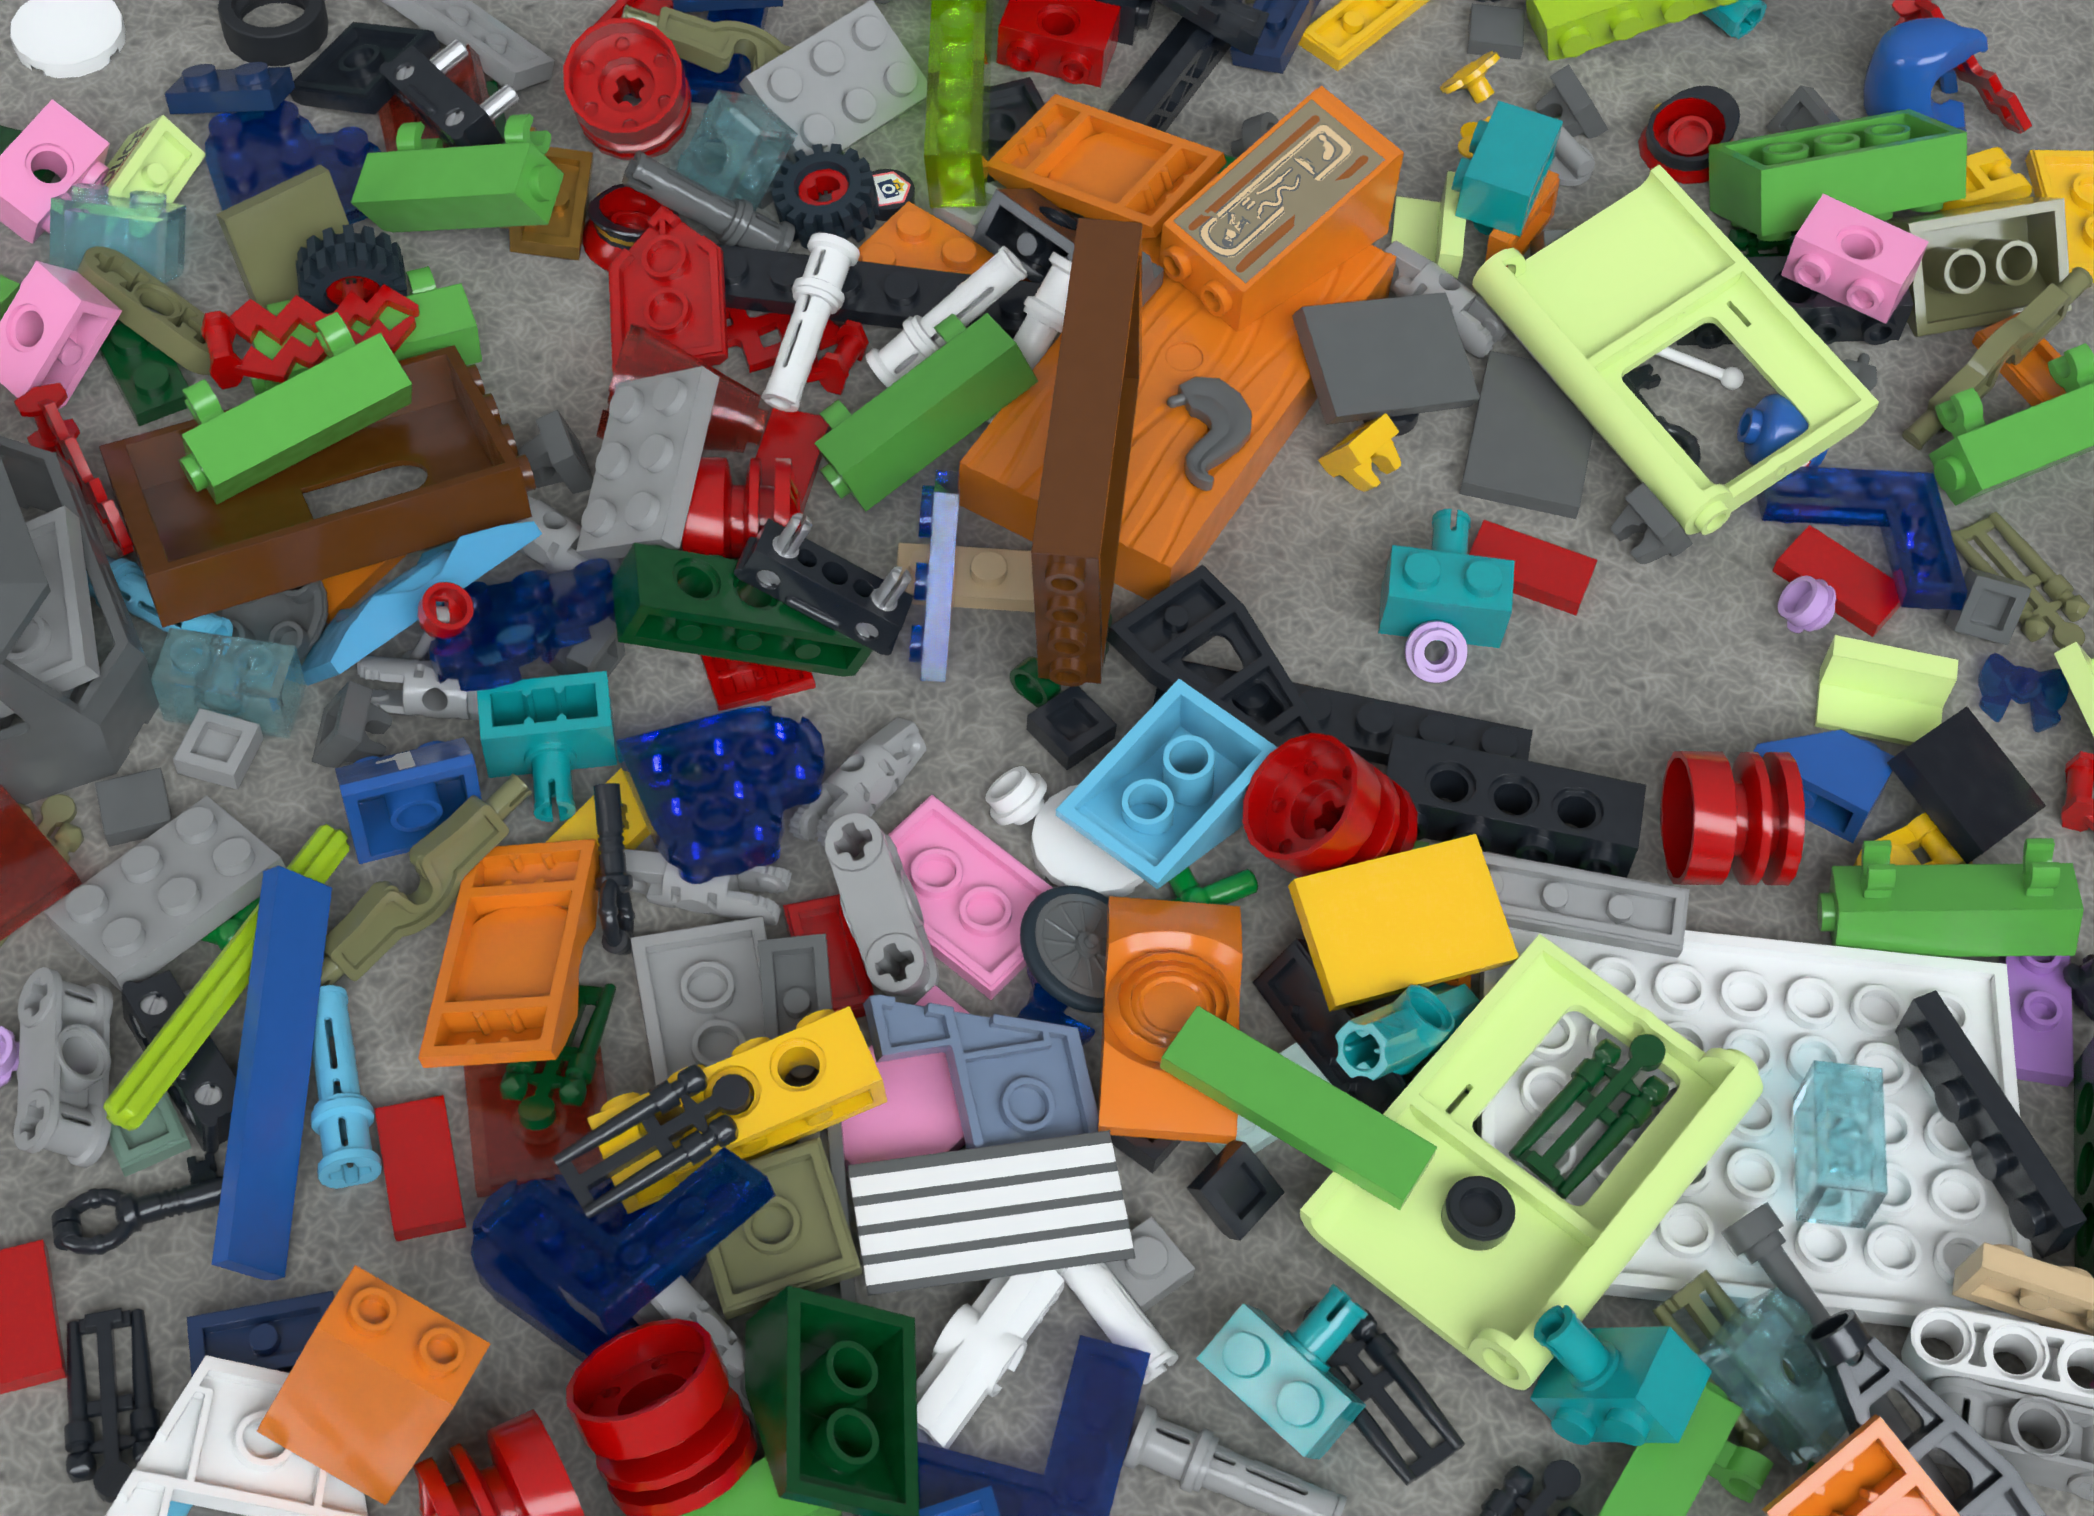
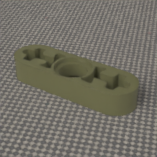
[77,246,233,375]

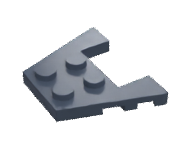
[864,994,1098,1149]

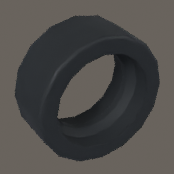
[218,0,329,66]

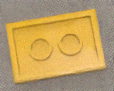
[2025,150,2094,283]
[1288,834,1519,1012]

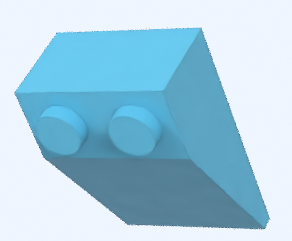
[1056,679,1278,889]

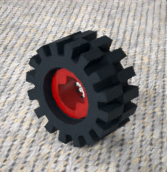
[771,143,879,249]
[296,224,407,314]

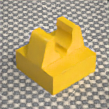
[1318,413,1401,492]

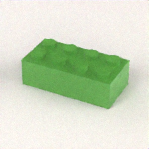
[1709,109,1967,241]

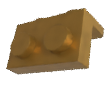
[500,127,593,261]

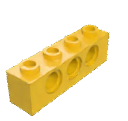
[587,1006,888,1214]

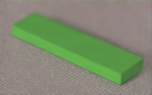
[1160,1006,1438,1211]

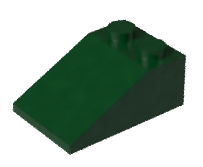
[745,1285,919,1516]

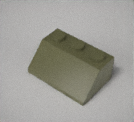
[1885,197,2072,337]

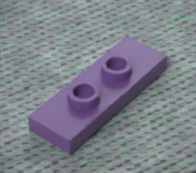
[1999,956,2074,1087]

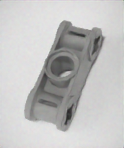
[824,813,940,1005]
[13,967,113,1168]
[1928,1376,2094,1502]

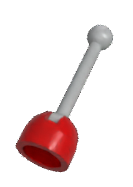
[401,582,474,661]

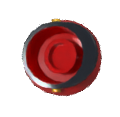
[1638,86,1740,184]
[583,184,680,271]

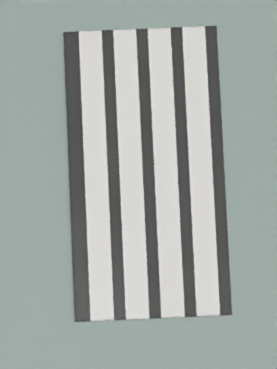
[848,1130,1136,1296]

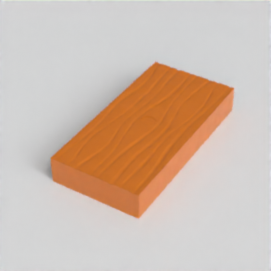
[958,173,1397,600]

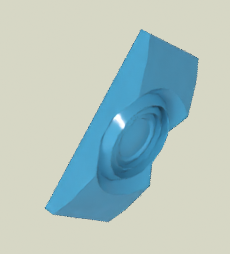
[298,521,542,686]

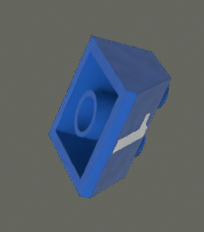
[335,737,482,864]

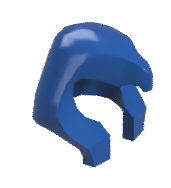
[1863,18,1988,132]

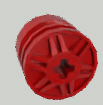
[563,18,692,160]
[682,457,801,559]
[1242,733,1418,878]
[1660,751,1805,886]
[566,1318,757,1516]
[413,1409,585,1516]

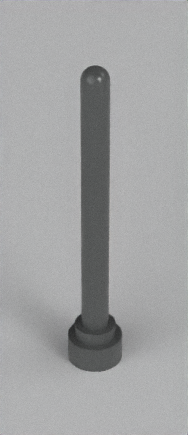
[1721,1202,1955,1504]

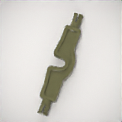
[621,4,792,73]
[1902,267,2093,450]
[320,773,532,986]

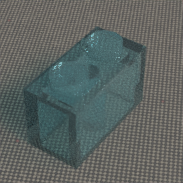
[49,183,186,283]
[1793,1060,1888,1229]

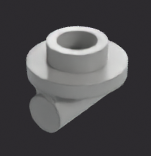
[1549,126,1595,186]

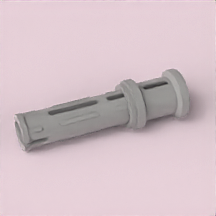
[1123,1405,1347,1516]

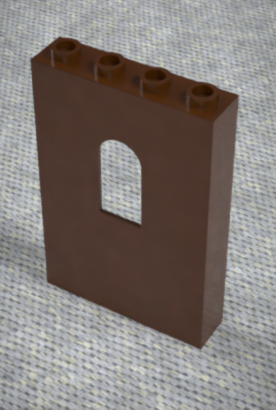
[1031,218,1142,687]
[99,345,536,628]

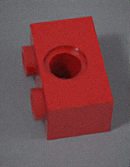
[996,0,1121,88]

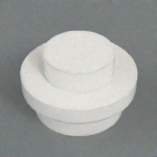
[985,766,1047,826]

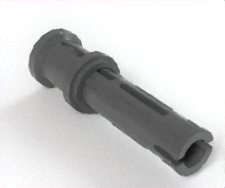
[622,151,795,252]

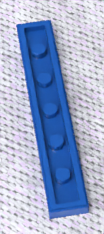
[212,865,332,1280]

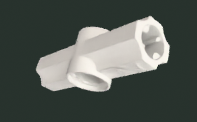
[916,1270,1065,1456]

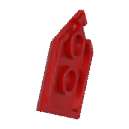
[608,205,728,377]

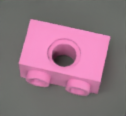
[0,99,110,244]
[1781,194,1929,324]
[0,261,122,409]

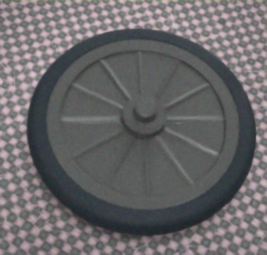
[1020,886,1109,1013]

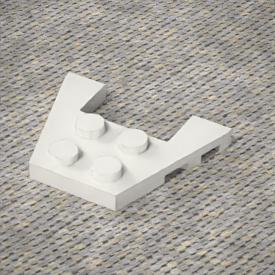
[105,1355,368,1516]

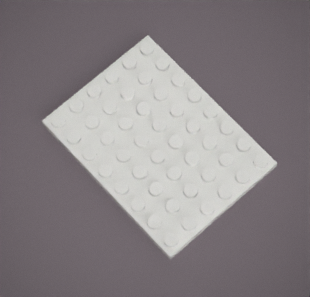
[1477,927,2039,1327]

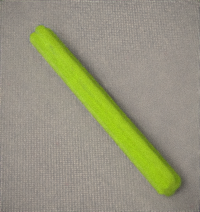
[103,824,350,1131]

